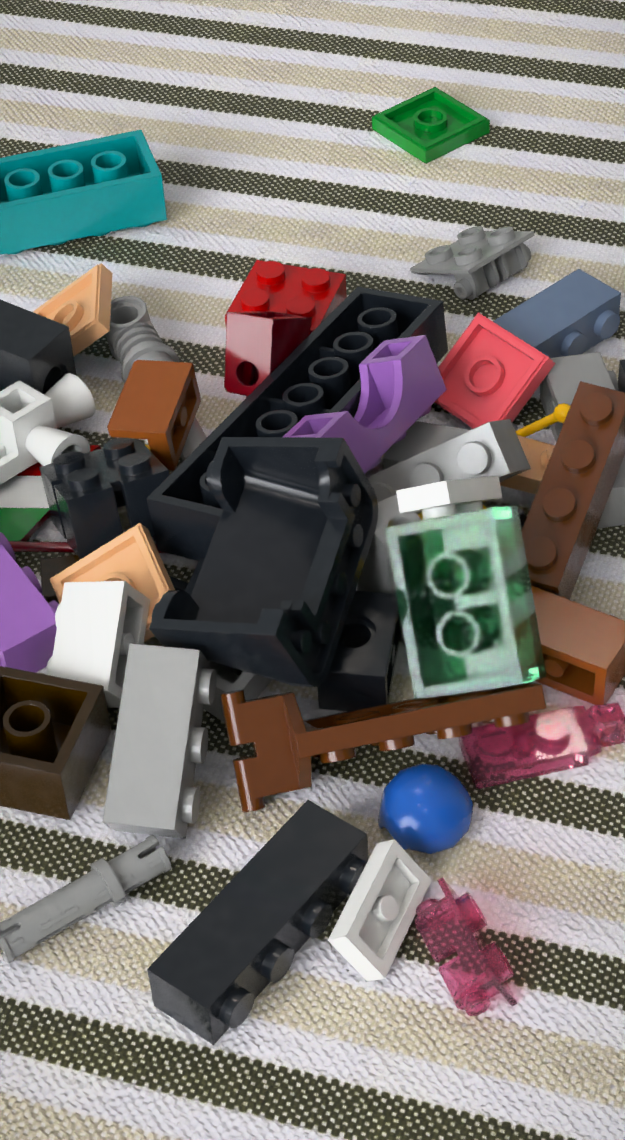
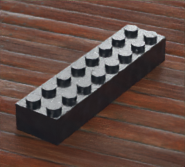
[146,286,448,561]

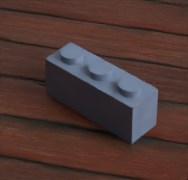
[493,269,621,358]

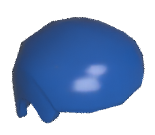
[378,764,473,854]

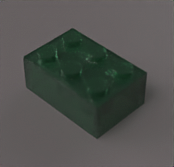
[385,505,547,700]

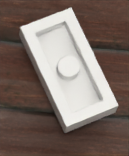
[396,476,502,521]
[328,839,432,981]

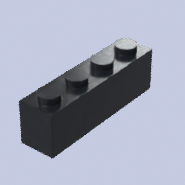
[147,800,368,1045]

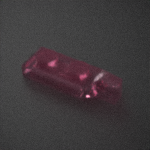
[459,703,625,789]

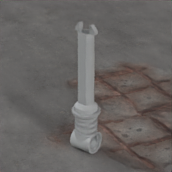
[106,296,207,461]

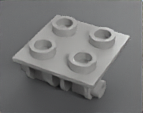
[410,226,535,300]

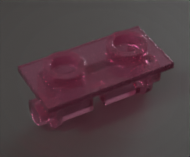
[415,877,517,1016]

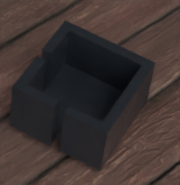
[39,438,169,559]

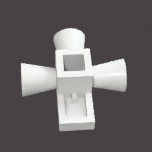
[0,373,95,486]

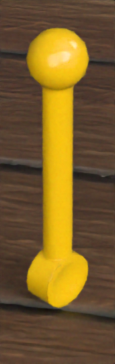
[515,403,570,437]

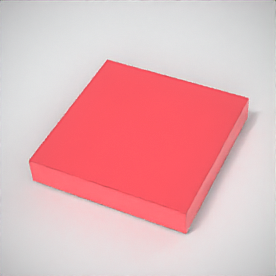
[434,312,555,429]

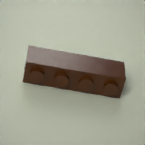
[505,381,625,600]

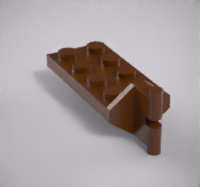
[220,678,546,812]

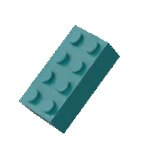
[0,130,167,255]

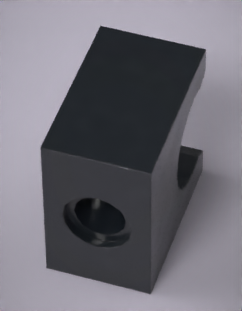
[0,300,77,394]

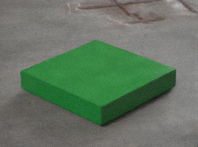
[372,87,490,164]

